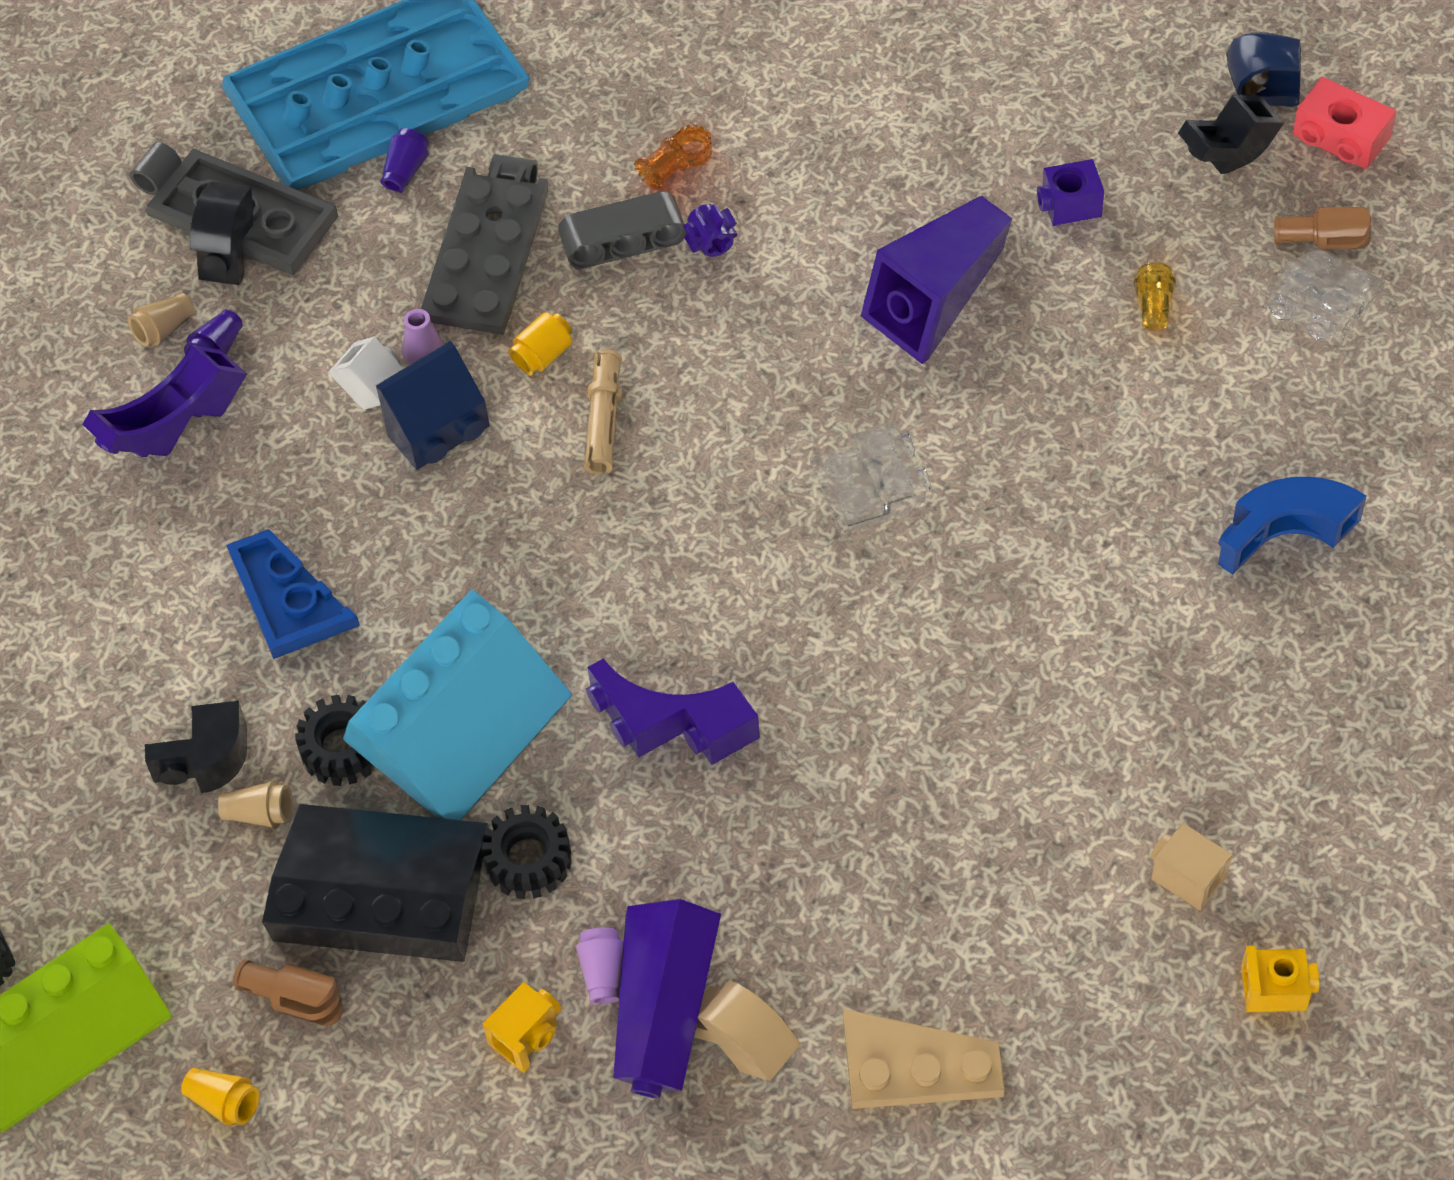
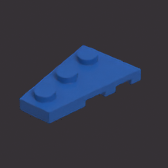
[226,529,360,659]

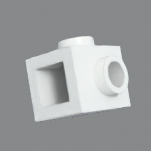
[328,336,404,410]

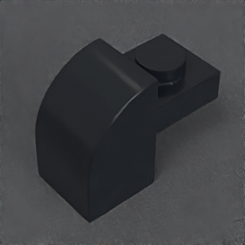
[1178,95,1284,174]
[190,181,253,285]
[145,700,247,793]

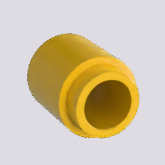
[508,312,573,376]

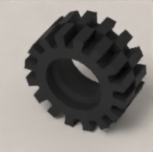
[295,695,374,786]
[482,805,572,899]

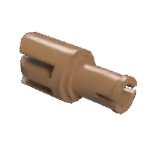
[1274,207,1371,250]
[233,959,343,1026]

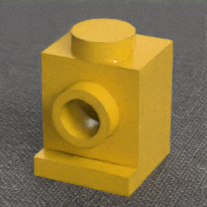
[1241,945,1319,1012]
[482,982,562,1074]

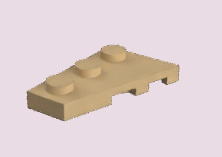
[843,1009,1005,1109]

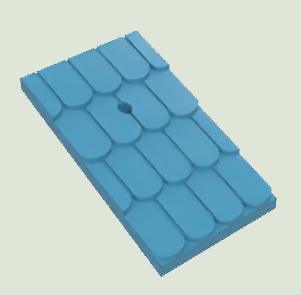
[221,0,530,190]

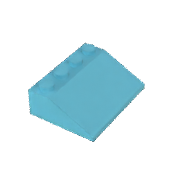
[343,589,572,820]

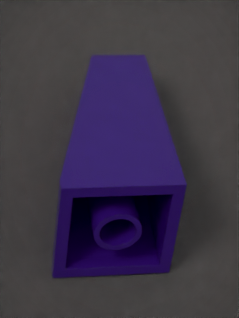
[860,195,1012,364]

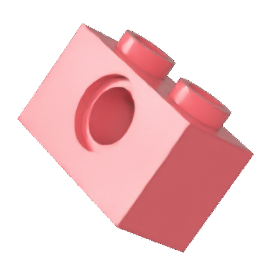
[1293,77,1397,169]

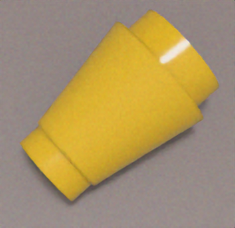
[181,1068,260,1126]

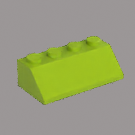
[0,922,173,1133]

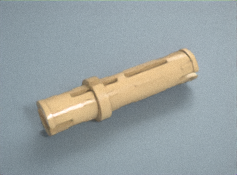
[584,349,622,474]

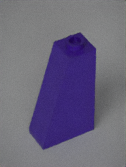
[613,899,721,1098]

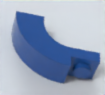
[1218,477,1367,575]

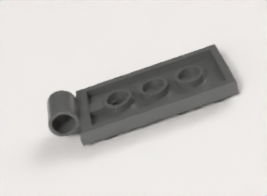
[130,142,338,275]
[421,154,548,335]

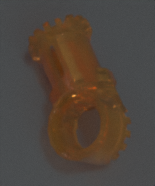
[634,124,713,191]

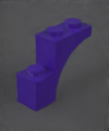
[82,345,247,457]
[586,658,760,765]

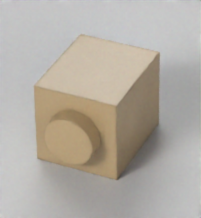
[1150,823,1232,911]

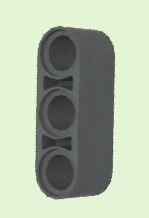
[558,192,687,269]

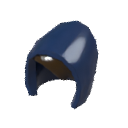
[1226,32,1301,107]

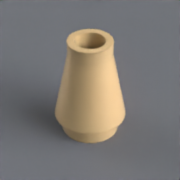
[128,293,195,347]
[218,780,293,828]

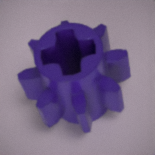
[683,204,738,257]

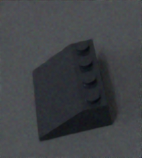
[262,804,489,962]

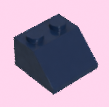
[376,341,490,470]

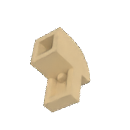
[694,980,801,1081]

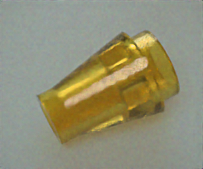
[1133,263,1177,330]

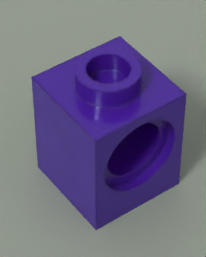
[1037,159,1104,226]

